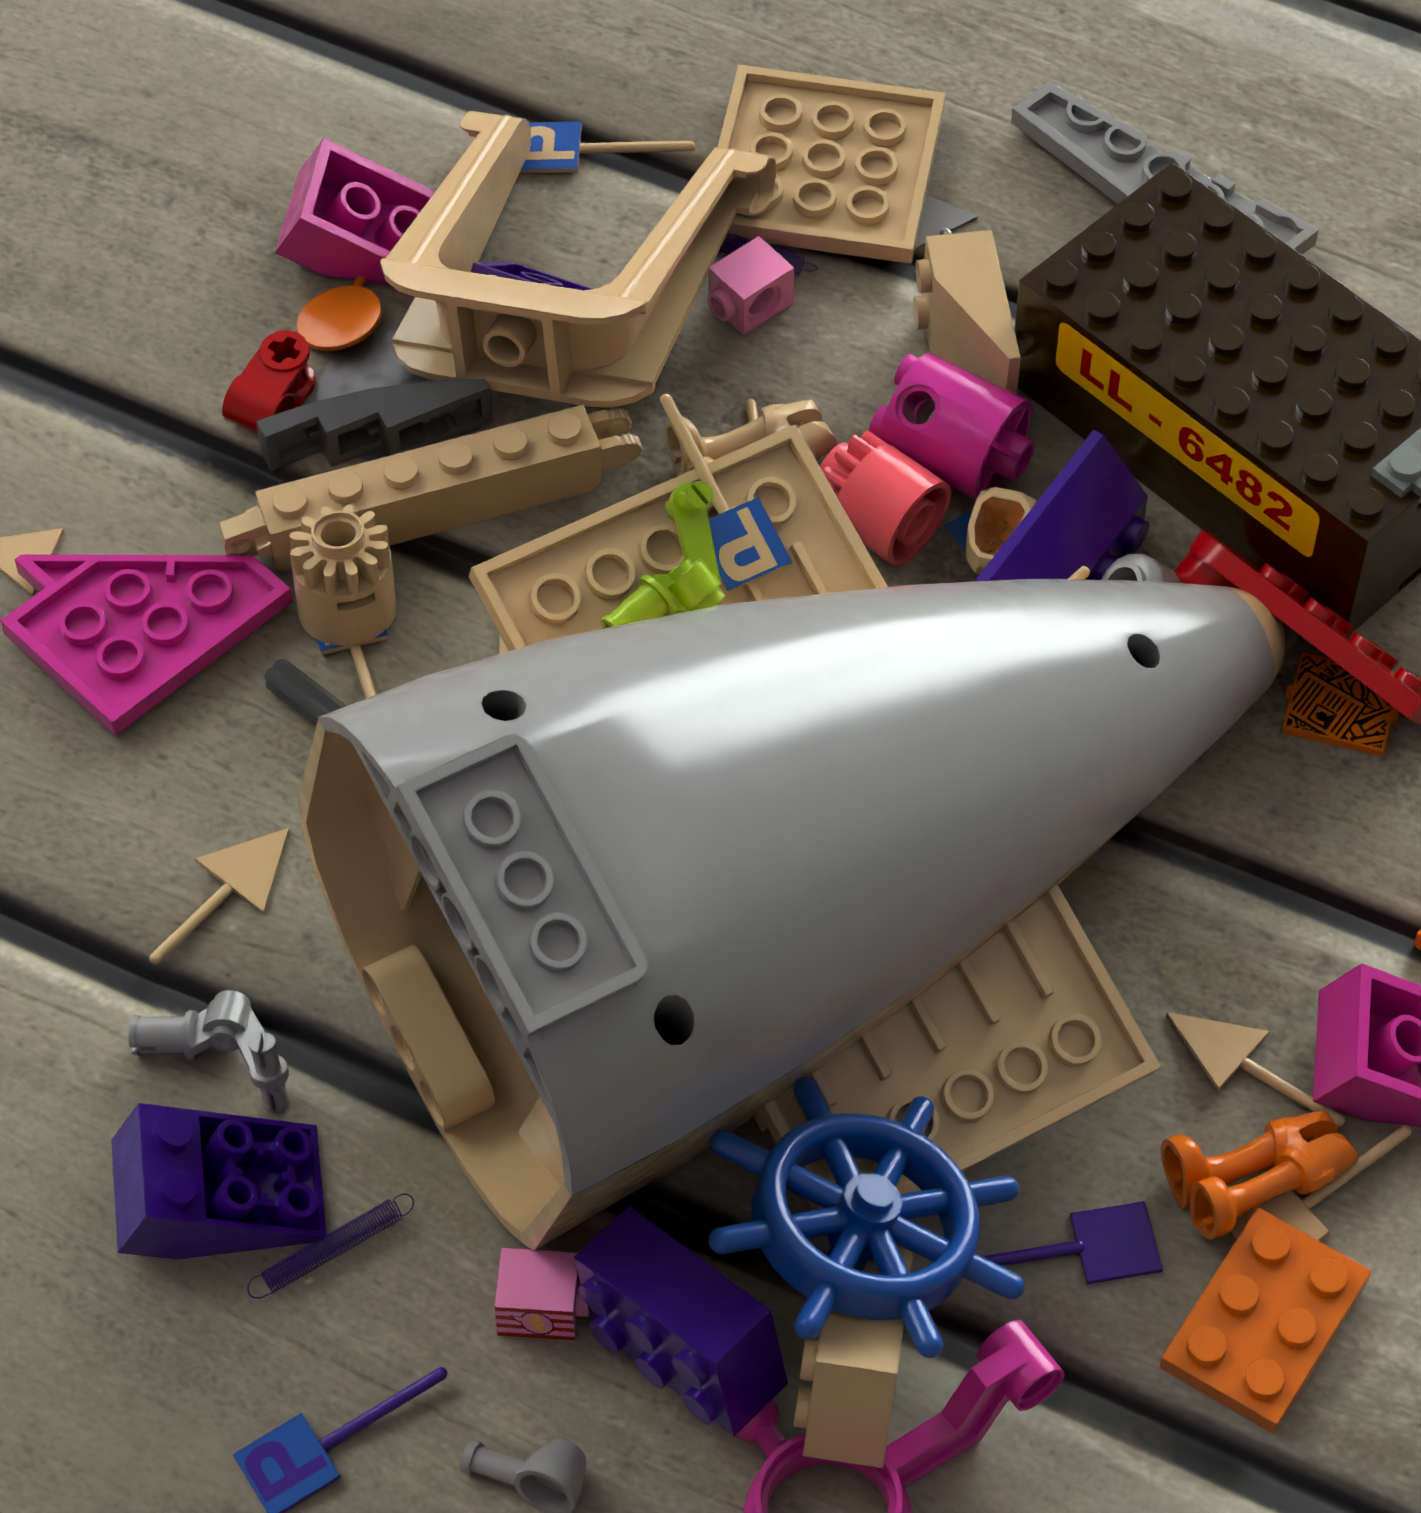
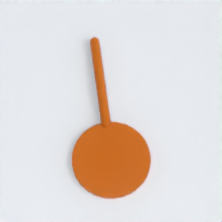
[297,276,382,351]

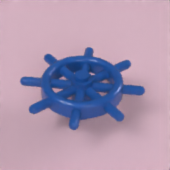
[708,1077,1025,1358]

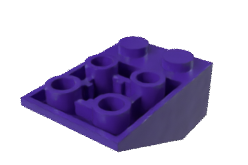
[111,1103,327,1259]

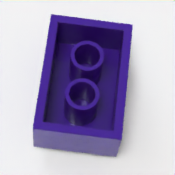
[573,1206,788,1437]

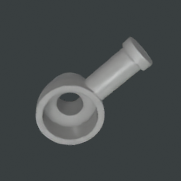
[460,1438,586,1513]

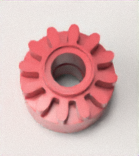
[820,430,951,566]

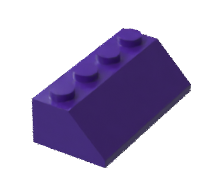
[974,430,1149,582]

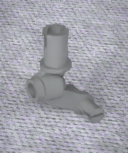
[129,990,290,1111]

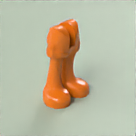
[1161,1110,1358,1240]

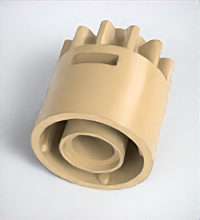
[290,504,397,646]

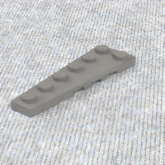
[1011,82,1319,255]

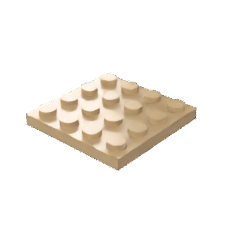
[717,64,946,264]

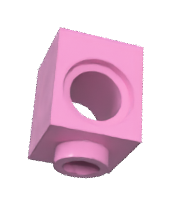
[707,236,794,336]

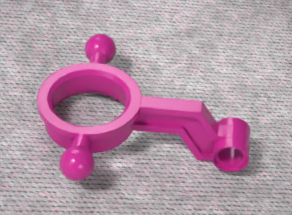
[735,1320,1064,1513]

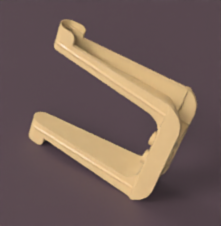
[380,111,777,408]

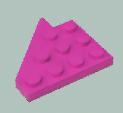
[0,554,293,736]

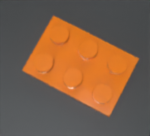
[1159,1207,1372,1434]

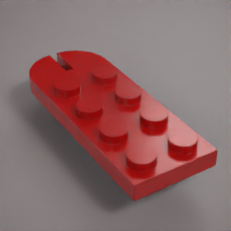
[1174,528,1421,725]

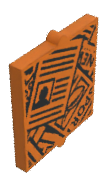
[1281,652,1399,757]

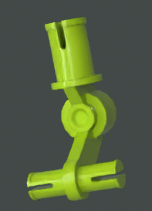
[600,481,726,629]

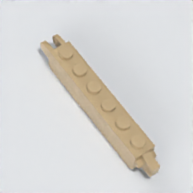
[219,404,643,573]

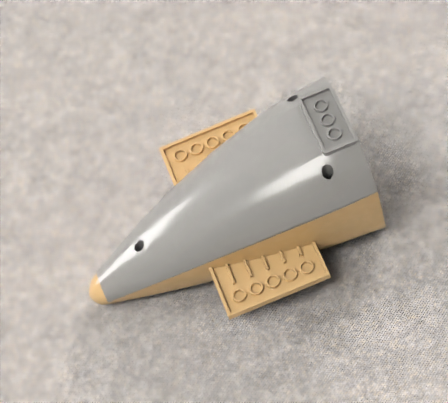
[297,424,1286,1250]

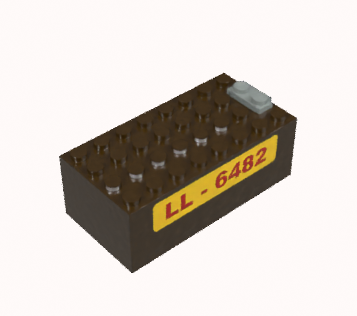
[1015,162,1421,636]

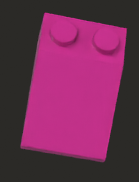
[275,138,435,285]
[1313,963,1421,1127]

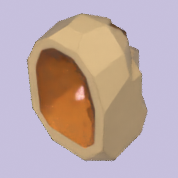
[965,487,1037,574]

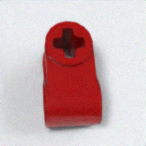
[222,330,316,433]

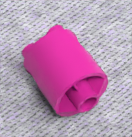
[869,353,1036,501]

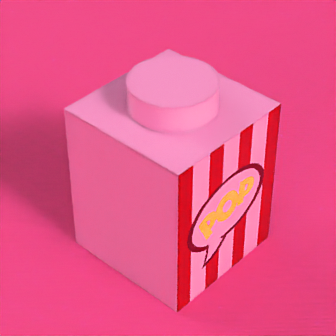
[495,1248,590,1340]

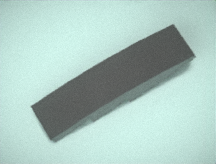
[256,379,493,471]

